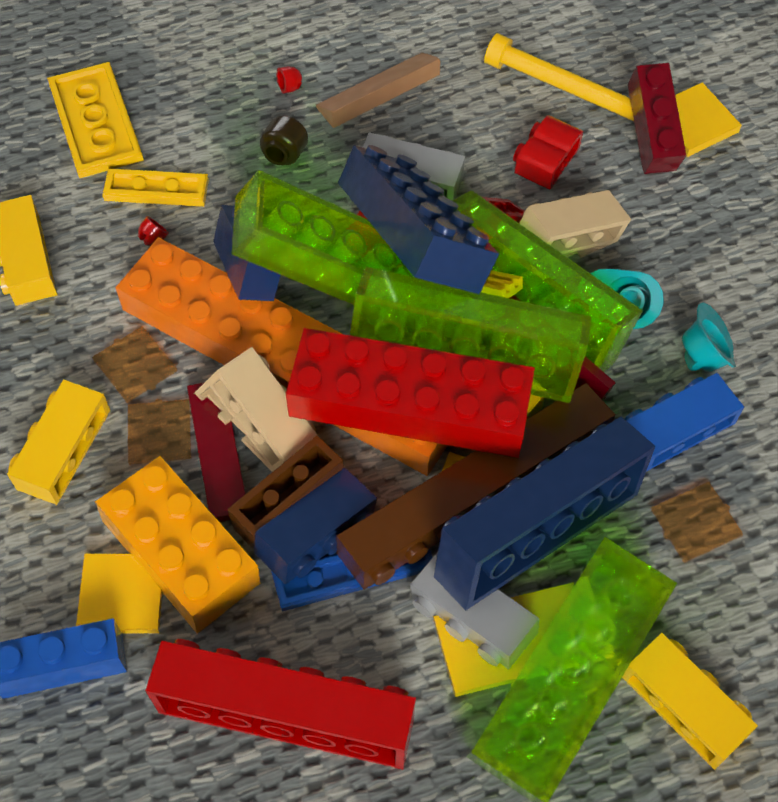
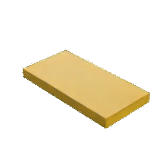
[47,62,144,178]
[433,579,614,697]

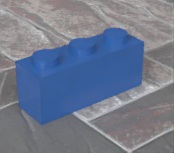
[625,373,744,471]
[0,618,127,699]

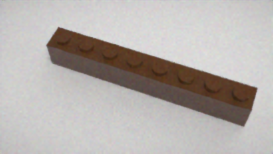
[336,383,616,590]

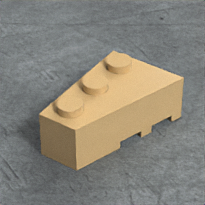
[504,190,631,283]
[194,347,319,472]

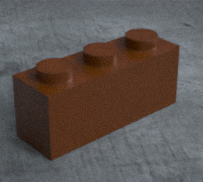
[227,435,344,550]

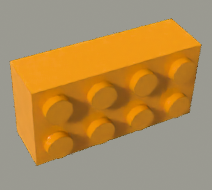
[95,456,260,634]

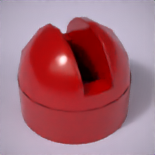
[276,66,302,94]
[138,216,169,246]

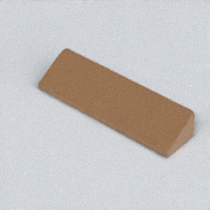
[316,52,441,128]

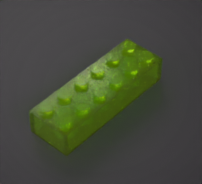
[232,170,445,332]
[452,190,643,372]
[350,266,591,403]
[466,537,677,802]

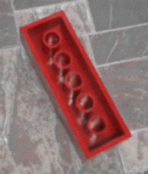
[286,328,535,458]
[145,639,416,769]

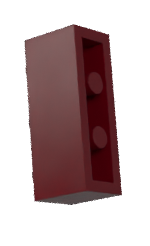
[627,63,686,174]

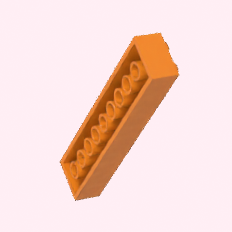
[115,237,448,476]

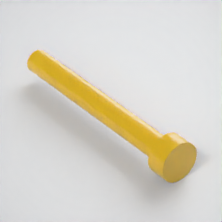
[484,33,634,121]

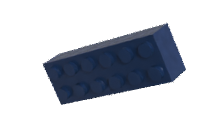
[338,145,499,294]
[433,417,655,611]

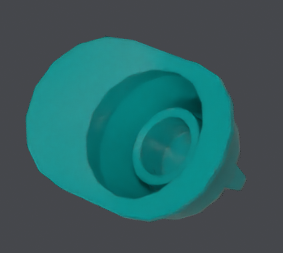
[577,269,664,329]
[682,302,736,372]

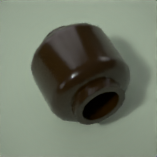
[260,116,308,166]

